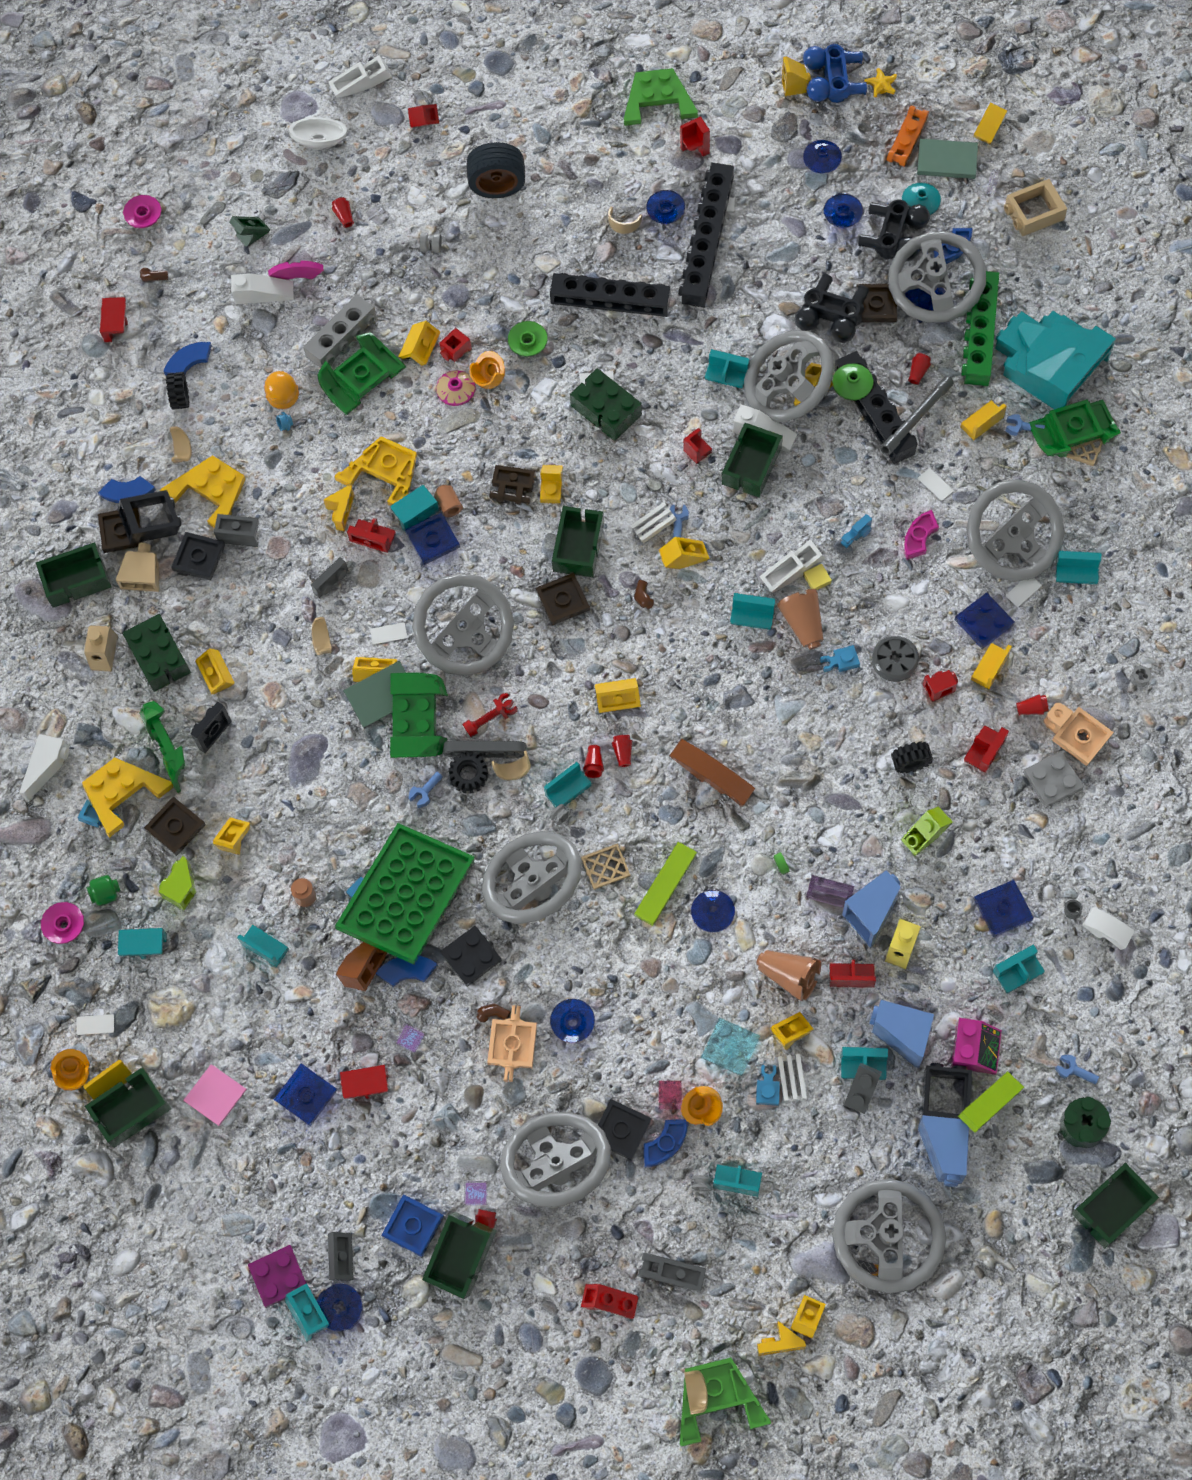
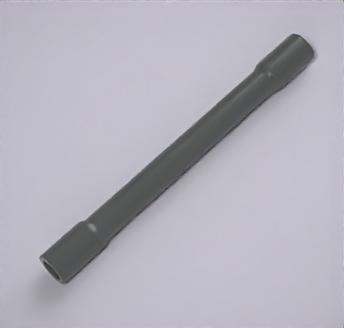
[880,376,954,455]

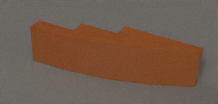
[669,739,755,806]

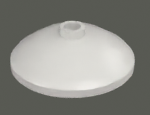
[289,117,347,150]

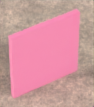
[183,1064,247,1126]

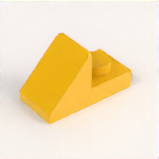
[540,465,563,504]
[323,486,355,531]
[213,817,250,855]
[770,1012,813,1050]
[791,1295,826,1338]
[757,1321,806,1356]

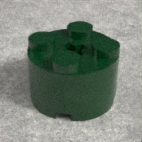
[1060,1097,1111,1148]

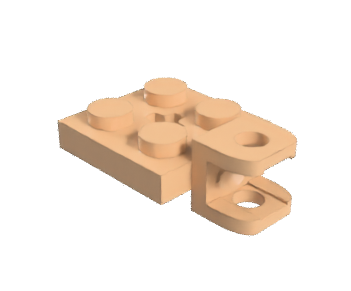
[1043,703,1114,766]

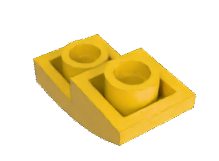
[973,102,1007,144]

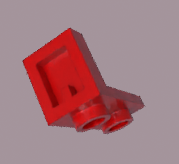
[581,1284,638,1319]

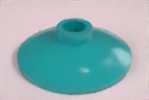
[902,183,941,215]

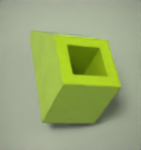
[901,806,953,855]
[158,856,196,910]

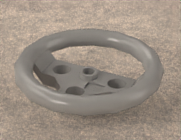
[889,231,986,323]
[744,330,834,422]
[966,479,1065,582]
[412,573,514,676]
[482,831,582,924]
[500,1112,611,1207]
[832,1179,947,1294]

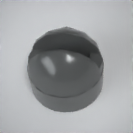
[1064,900,1083,919]

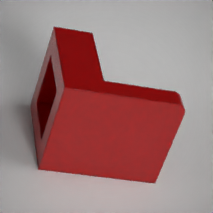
[408,104,439,128]
[683,428,712,464]

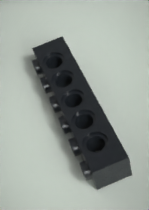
[550,273,671,317]
[834,351,918,464]

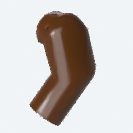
[140,268,168,282]
[634,580,654,609]
[476,1003,511,1022]

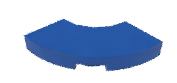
[933,228,972,264]
[163,342,212,375]
[98,476,156,503]
[376,956,437,987]
[644,1119,688,1168]

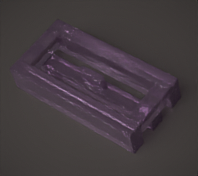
[806,875,854,908]

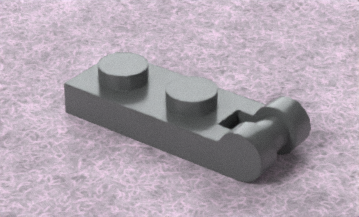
[638,1253,706,1293]

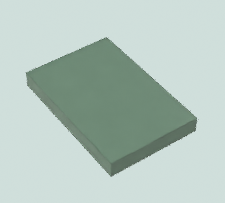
[917,139,978,179]
[343,661,406,728]

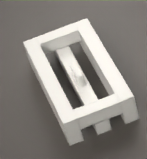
[631,502,677,544]
[777,1054,807,1103]

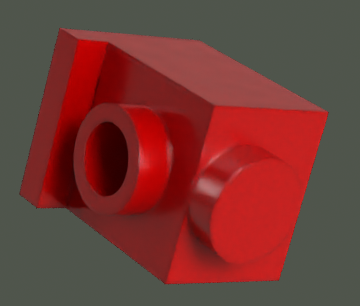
[439,328,472,362]
[923,670,958,702]

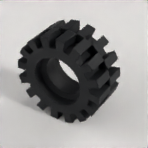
[166,372,190,410]
[891,741,933,774]
[448,752,488,794]

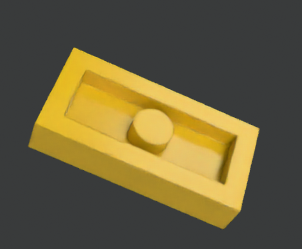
[398,321,440,366]
[960,400,1007,440]
[971,643,1012,689]
[594,678,641,713]

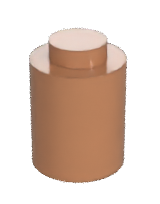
[434,485,463,517]
[291,878,316,907]

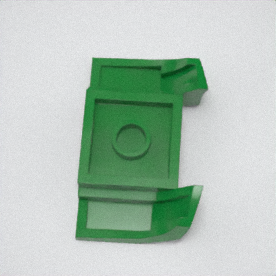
[317,332,406,415]
[1029,399,1121,457]
[390,672,448,758]
[139,701,185,793]

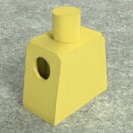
[885,919,921,969]

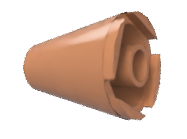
[777,589,824,650]
[756,950,821,1001]

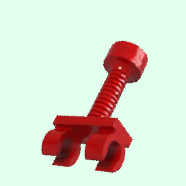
[462,693,518,738]

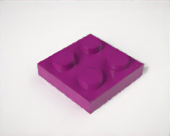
[248,1245,307,1308]

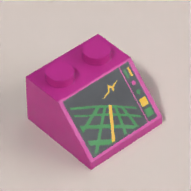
[951,1017,1002,1075]

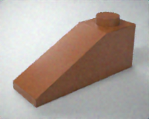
[336,942,387,991]

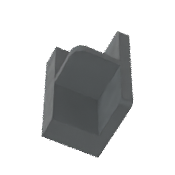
[214,514,259,547]

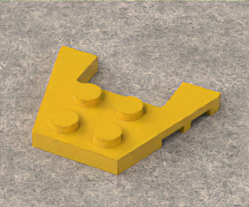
[334,436,417,506]
[160,455,245,528]
[82,757,173,838]

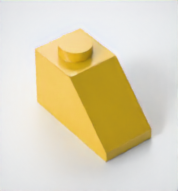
[782,56,811,97]
[659,537,710,569]

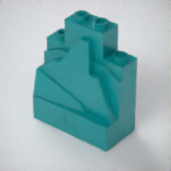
[995,311,1116,409]

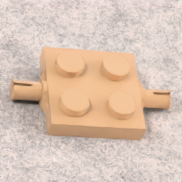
[487,1005,537,1082]

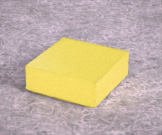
[803,564,832,590]

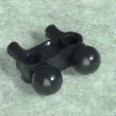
[858,199,930,261]
[794,274,869,343]

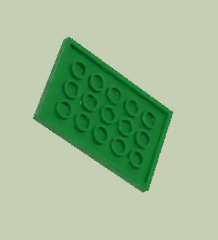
[335,823,475,965]

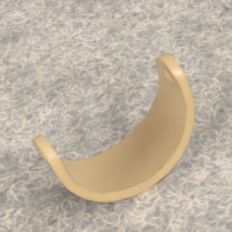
[608,207,643,234]
[170,426,192,463]
[312,617,332,655]
[491,751,531,781]
[684,1370,708,1414]

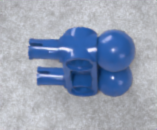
[803,44,867,103]

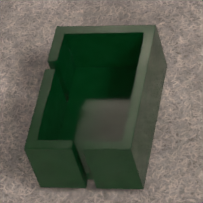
[570,368,642,441]
[722,423,783,498]
[552,506,604,578]
[36,542,112,608]
[122,613,191,692]
[85,1067,171,1148]
[1072,1162,1159,1249]
[422,1212,497,1299]

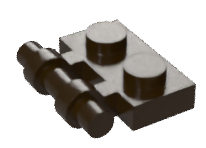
[489,465,536,505]

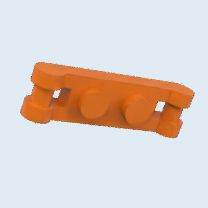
[886,105,929,167]

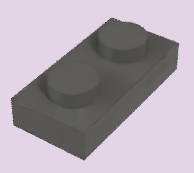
[311,557,349,599]
[844,1063,882,1114]
[328,1232,354,1281]

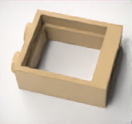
[1004,179,1067,237]

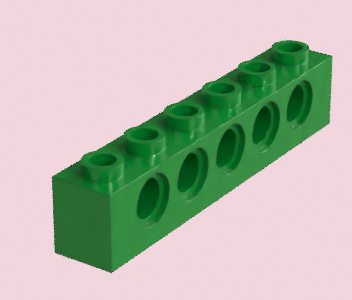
[961,271,999,386]

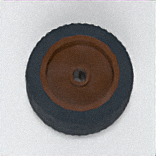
[466,142,525,199]

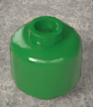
[86,875,121,906]

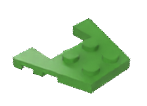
[624,68,698,126]
[680,1357,771,1447]

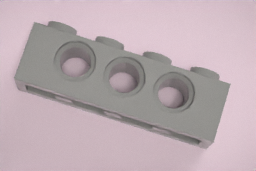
[303,294,377,368]

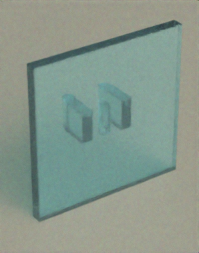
[701,1017,760,1076]

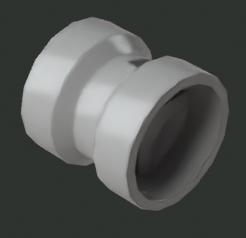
[420,232,442,253]

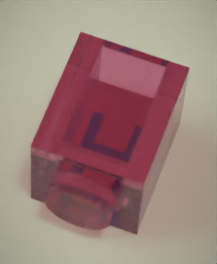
[659,1081,682,1109]

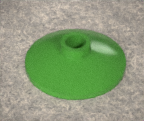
[508,321,548,357]
[832,364,873,400]

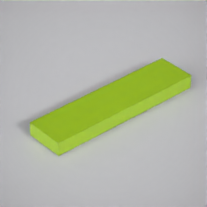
[634,842,697,926]
[958,1071,1024,1133]

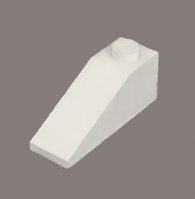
[231,273,294,305]
[733,404,797,452]
[19,734,69,801]

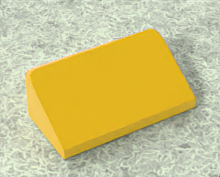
[195,648,235,695]
[352,657,397,682]
[83,1059,132,1100]

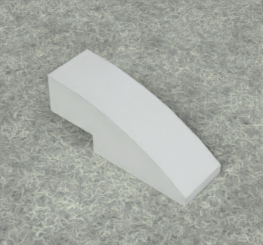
[329,55,392,98]
[759,540,826,593]

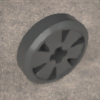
[872,636,919,682]

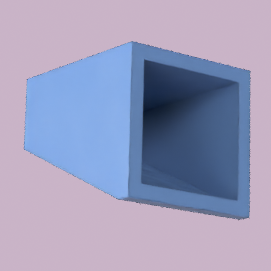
[842,870,901,948]
[869,1000,934,1068]
[918,1115,969,1187]

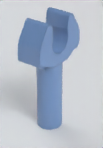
[1005,414,1045,436]
[668,504,689,538]
[409,772,443,808]
[1055,1055,1099,1085]

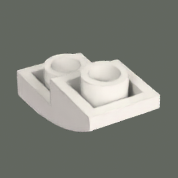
[1082,907,1134,950]

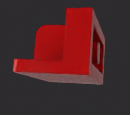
[680,116,710,157]
[100,297,128,342]
[347,518,396,553]
[964,726,1009,773]
[829,960,876,988]
[340,1065,388,1099]

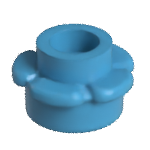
[276,412,293,431]

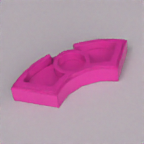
[268,261,324,280]
[904,510,939,560]

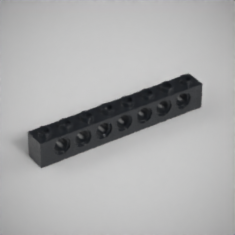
[678,162,734,308]

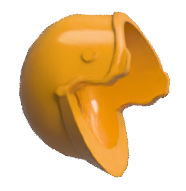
[469,351,505,389]
[264,371,299,409]
[50,1049,90,1091]
[681,1086,723,1126]

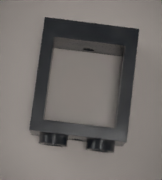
[117,490,181,544]
[921,1063,972,1119]

